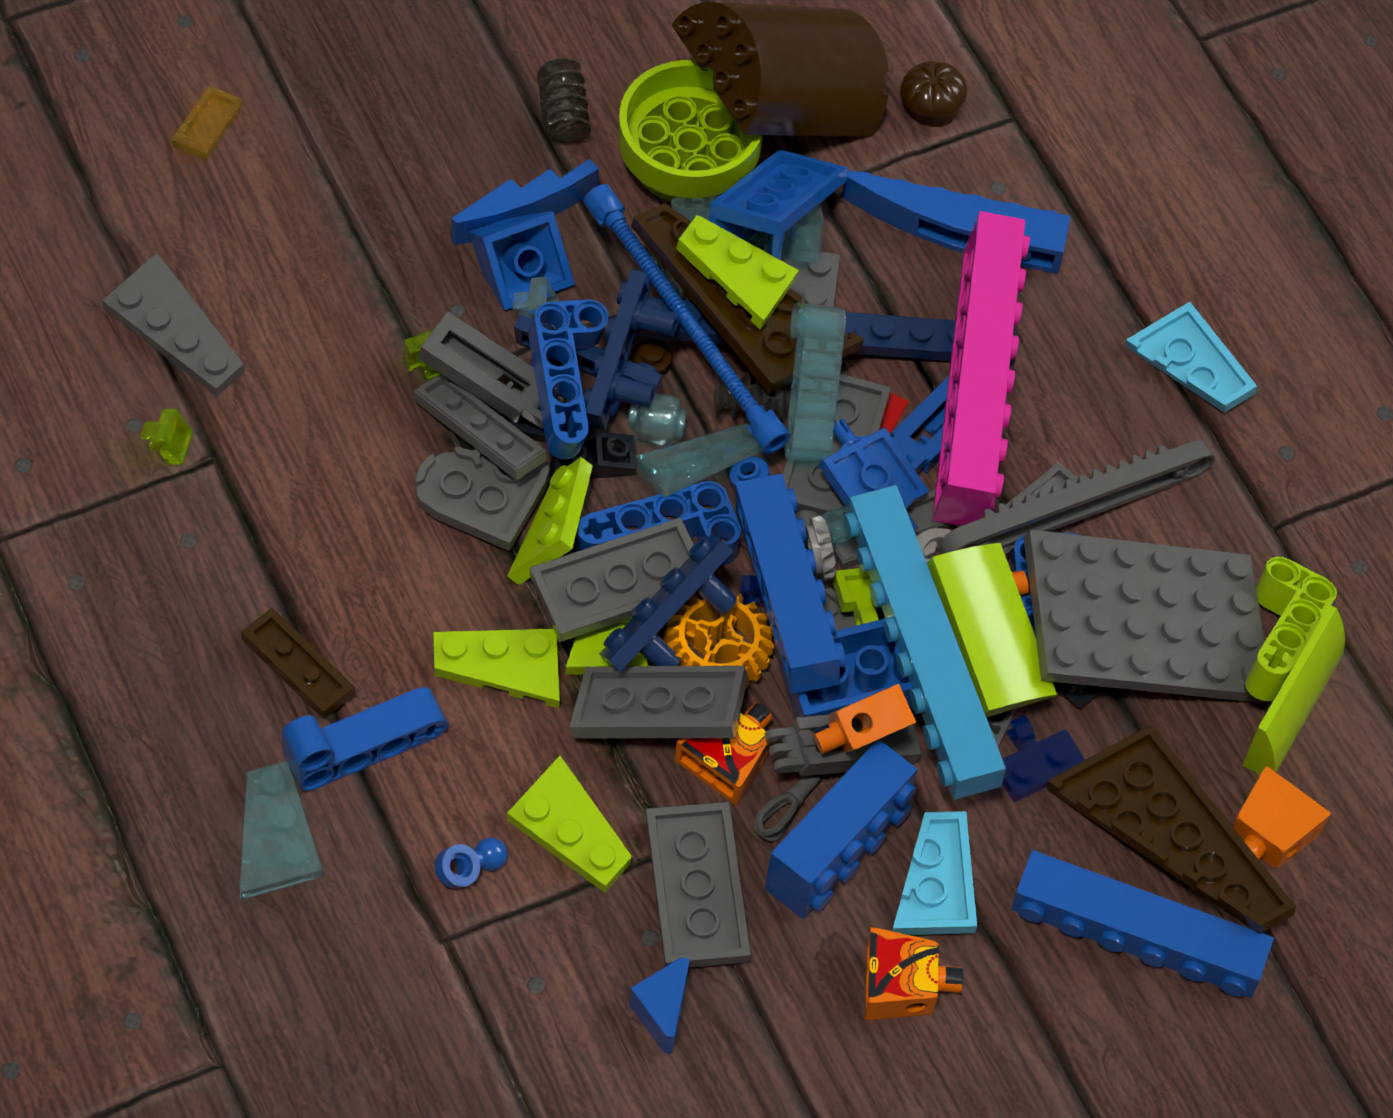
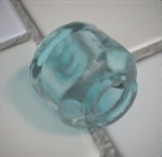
[628,393,688,447]

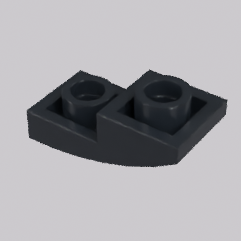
[550,431,636,479]

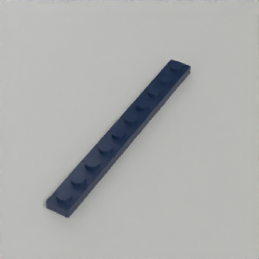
[636,297,1016,366]

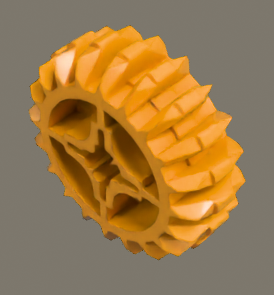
[663,593,774,689]

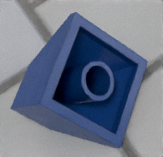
[469,211,575,310]

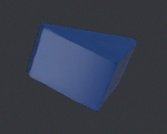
[629,957,690,1054]

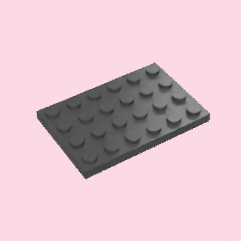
[1024,530,1268,703]

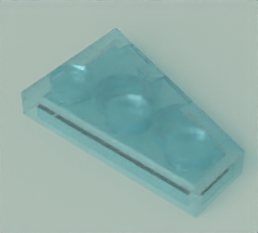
[636,423,763,498]
[240,761,323,899]

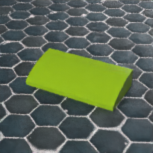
[927,543,1057,717]
[1242,604,1345,775]

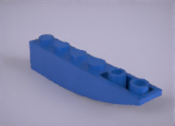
[842,170,1071,274]

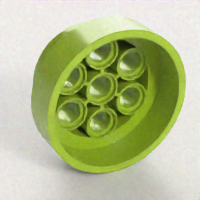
[618,60,763,206]

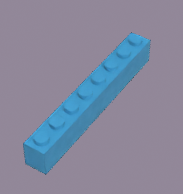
[844,485,1006,800]

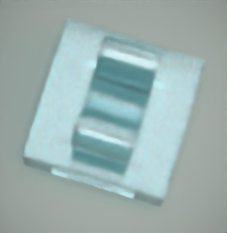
[513,277,558,328]

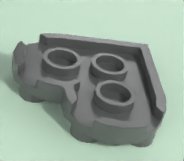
[416,437,549,551]

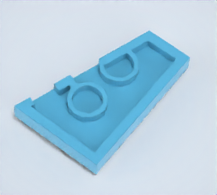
[892,811,977,935]

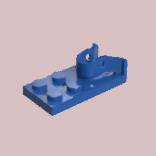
[709,150,848,260]

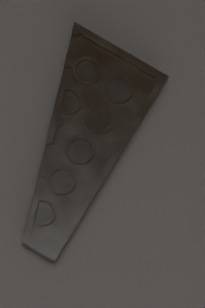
[631,203,864,393]
[1047,725,1296,934]

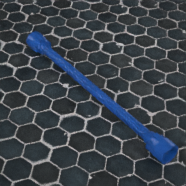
[583,184,791,454]

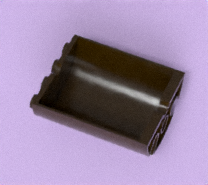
[671,2,889,136]

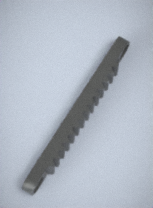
[938,440,1216,554]

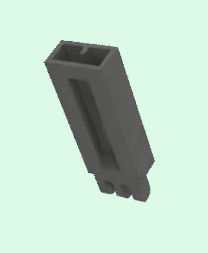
[417,311,566,428]
[764,715,922,776]

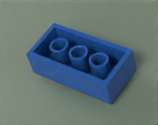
[779,619,913,717]
[765,739,918,920]

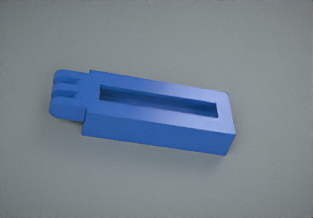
[891,376,949,474]

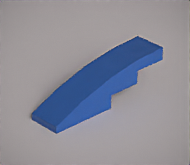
[452,159,599,245]

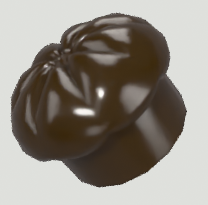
[900,61,967,127]

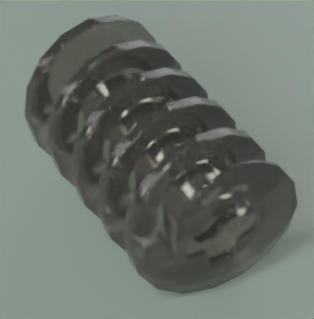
[537,58,591,143]
[713,372,795,425]

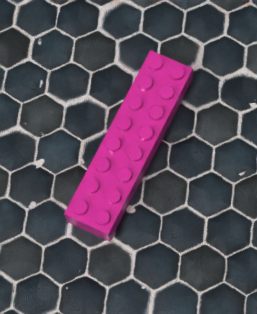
[932,211,1030,526]

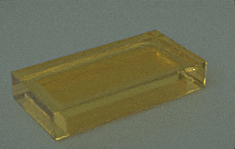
[172,85,243,161]

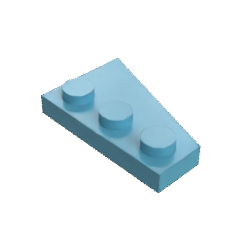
[1126,302,1257,413]

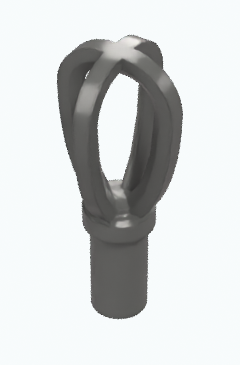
[753,775,821,841]

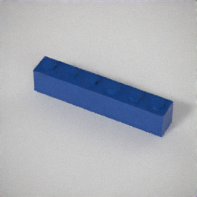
[735,474,846,694]
[1011,850,1274,998]

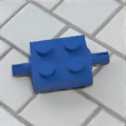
[818,418,929,533]

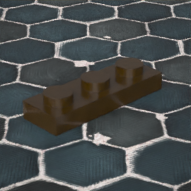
[241,607,355,719]

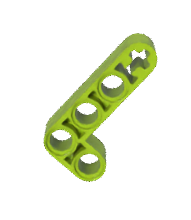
[1245,557,1337,701]

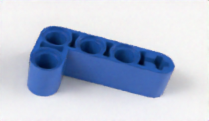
[528,299,609,460]
[576,481,741,565]
[281,687,449,791]

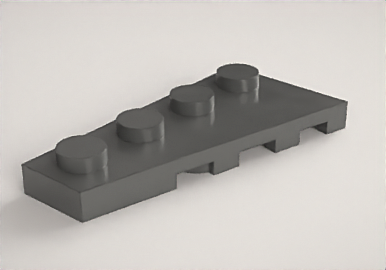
[102,253,244,397]

